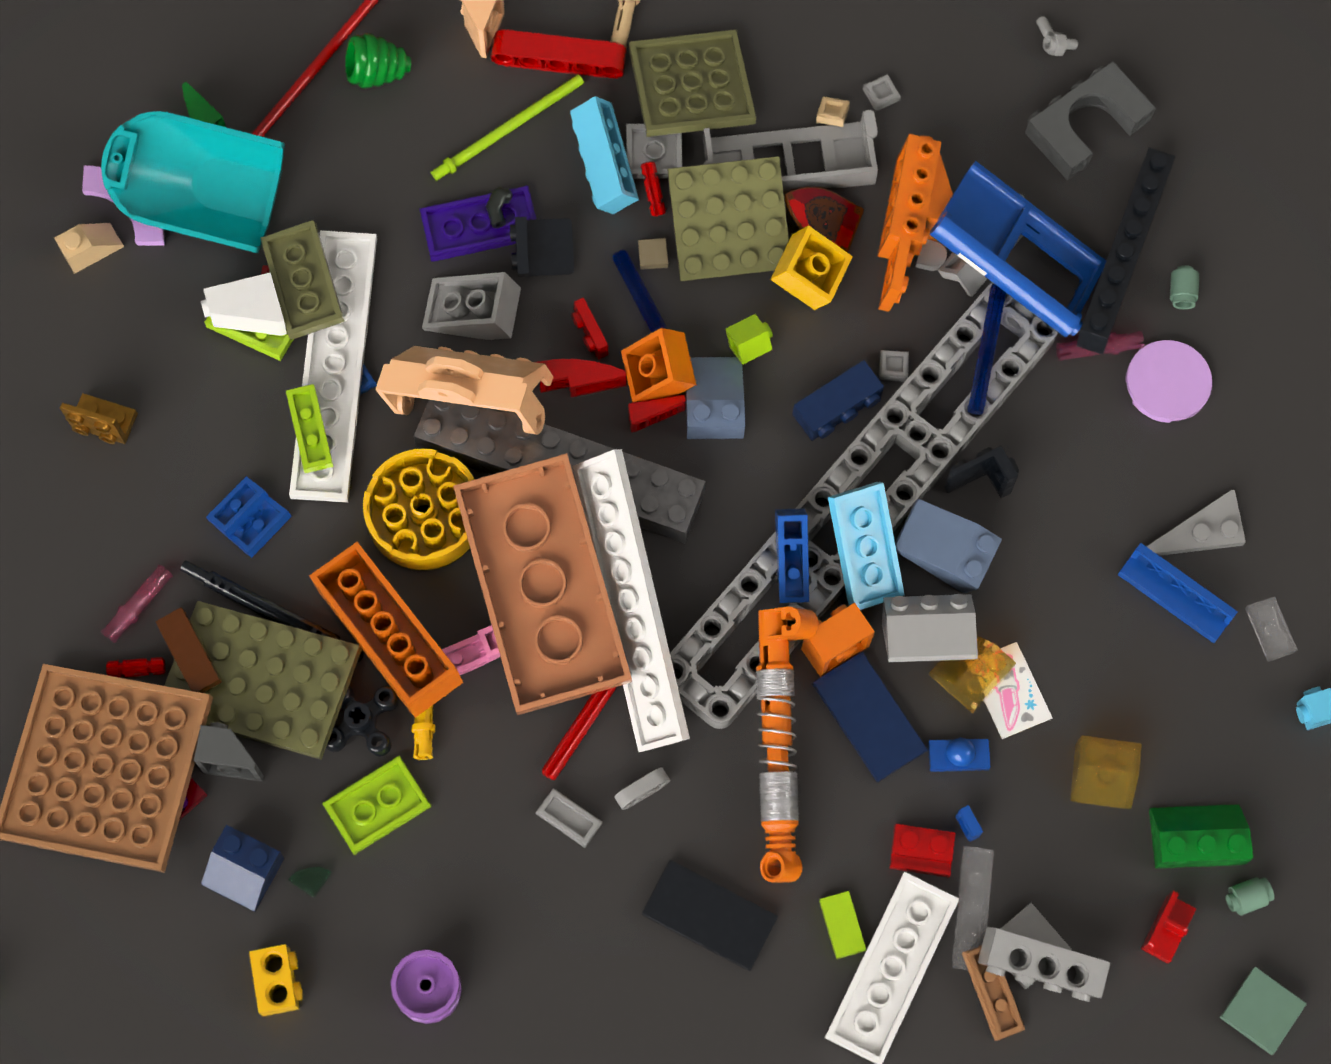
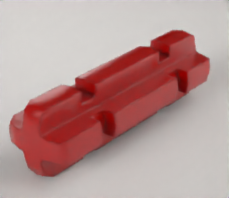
[641,161,666,217]
[106,657,166,678]

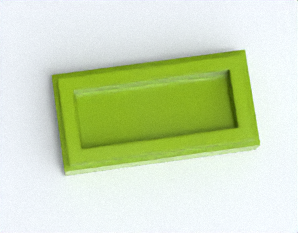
[819,891,866,959]

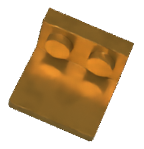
[60,393,138,444]

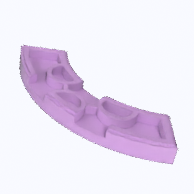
[82,166,165,245]

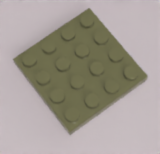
[629,30,756,137]
[667,156,789,281]

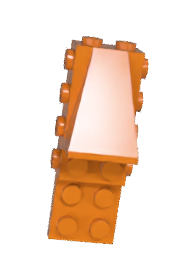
[878,134,953,312]

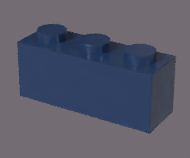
[792,360,884,441]

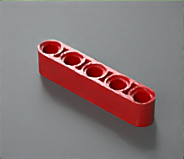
[491,30,627,79]

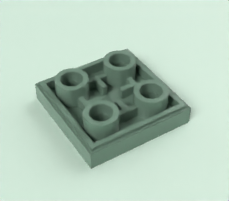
[1219,967,1307,1055]

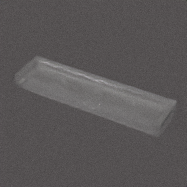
[951,846,994,970]

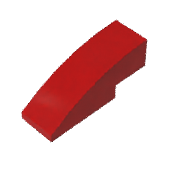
[536,359,626,397]

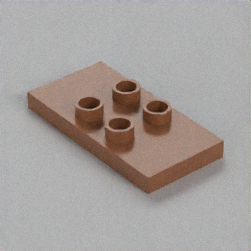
[453,453,633,715]

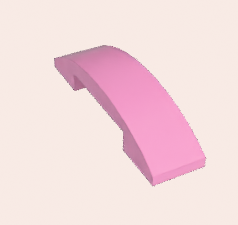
[442,625,500,675]

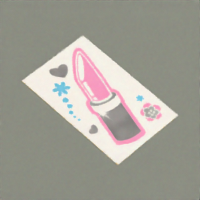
[966,642,1053,739]

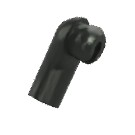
[486,187,512,228]

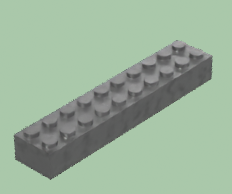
[414,400,706,544]

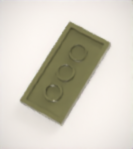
[260,220,345,340]

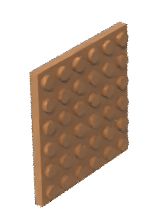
[0,664,213,873]

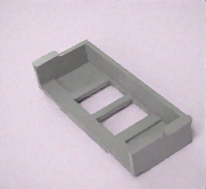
[703,110,878,193]

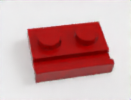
[889,824,955,878]

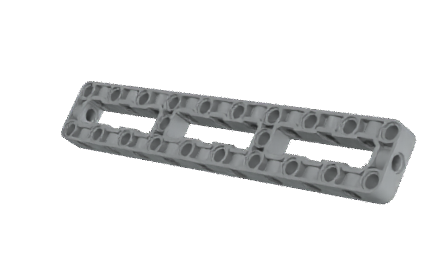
[670,283,1058,729]

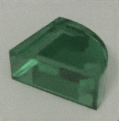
[288,867,332,898]

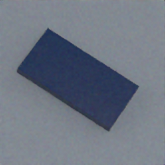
[812,652,928,783]

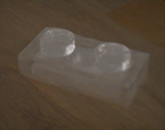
[1245,596,1297,662]

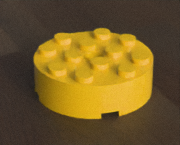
[363,449,475,570]

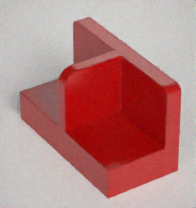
[1141,890,1196,964]

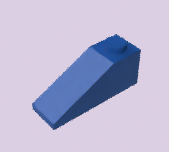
[775,509,809,603]

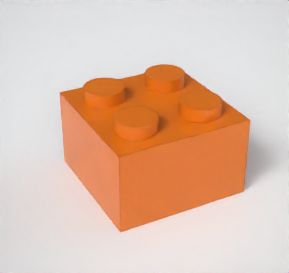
[621,328,697,402]
[801,602,875,677]

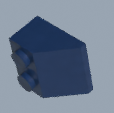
[201,825,285,912]

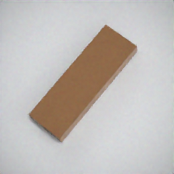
[962,945,1026,1041]

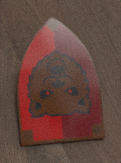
[784,187,865,253]

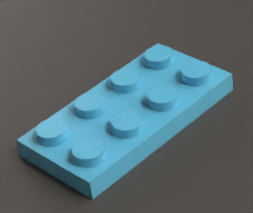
[828,482,905,610]

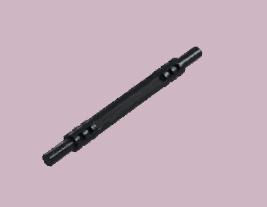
[180,560,365,662]

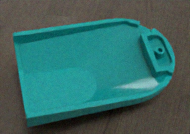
[101,111,285,253]

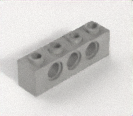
[977,927,1111,1002]

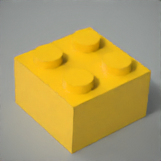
[770,225,853,310]

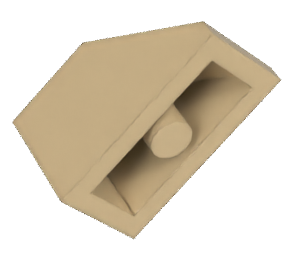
[54,223,124,274]

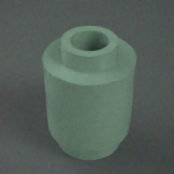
[1170,265,1200,309]
[1226,877,1274,916]

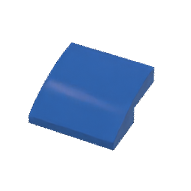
[206,476,292,558]

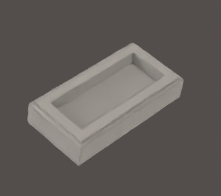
[536,788,602,848]

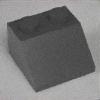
[194,722,264,781]

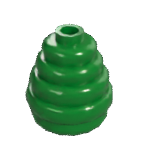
[345,33,411,88]

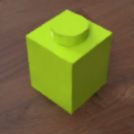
[725,314,773,364]

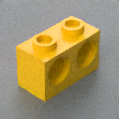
[249,944,303,1017]

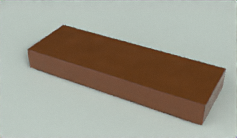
[155,607,222,693]

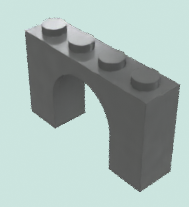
[1025,62,1156,181]

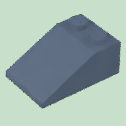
[686,357,745,439]
[895,499,1002,593]

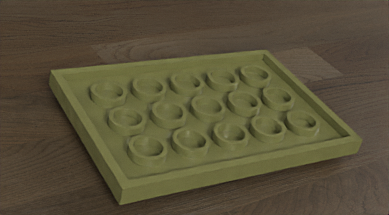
[164,601,362,760]

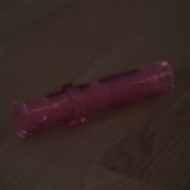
[1056,331,1144,361]
[100,564,173,643]

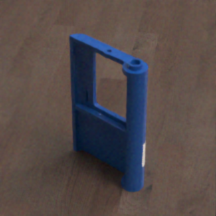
[929,161,1106,337]

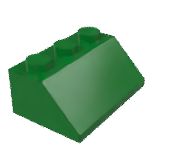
[1149,804,1253,868]

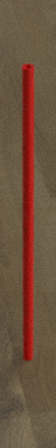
[251,0,379,137]

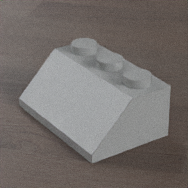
[882,594,978,662]

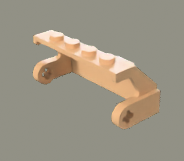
[375,346,553,435]

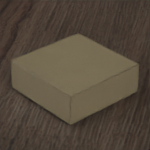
[638,238,668,270]

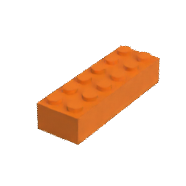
[309,542,463,718]

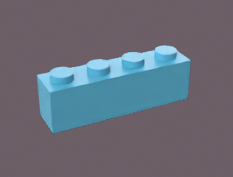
[570,96,639,214]

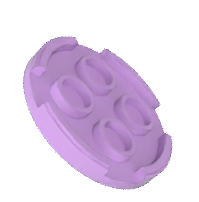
[1125,340,1212,423]

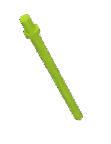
[431,75,584,181]

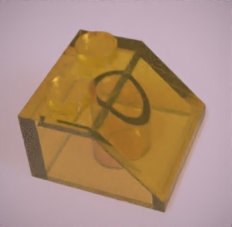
[929,636,1016,713]
[1071,736,1142,809]

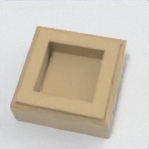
[816,97,850,127]

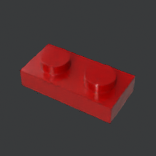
[571,297,608,360]

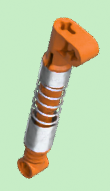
[756,607,819,883]

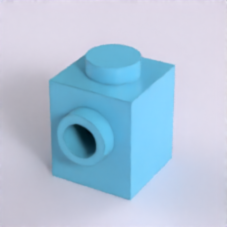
[1296,686,1331,730]

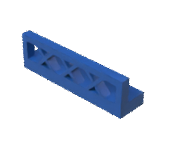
[1118,543,1238,643]

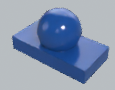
[928,737,991,772]

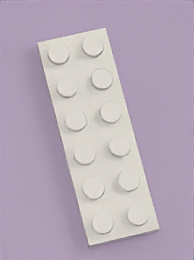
[825,872,959,1064]

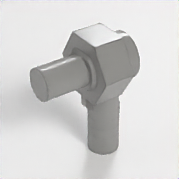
[1036,16,1078,56]

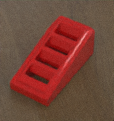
[628,395,686,433]

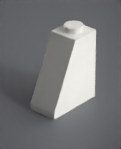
[201,273,287,336]

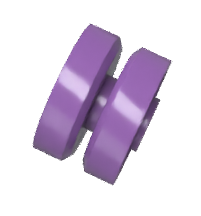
[391,950,462,1024]

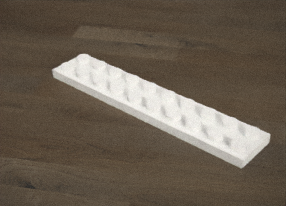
[289,230,377,503]
[572,449,690,752]

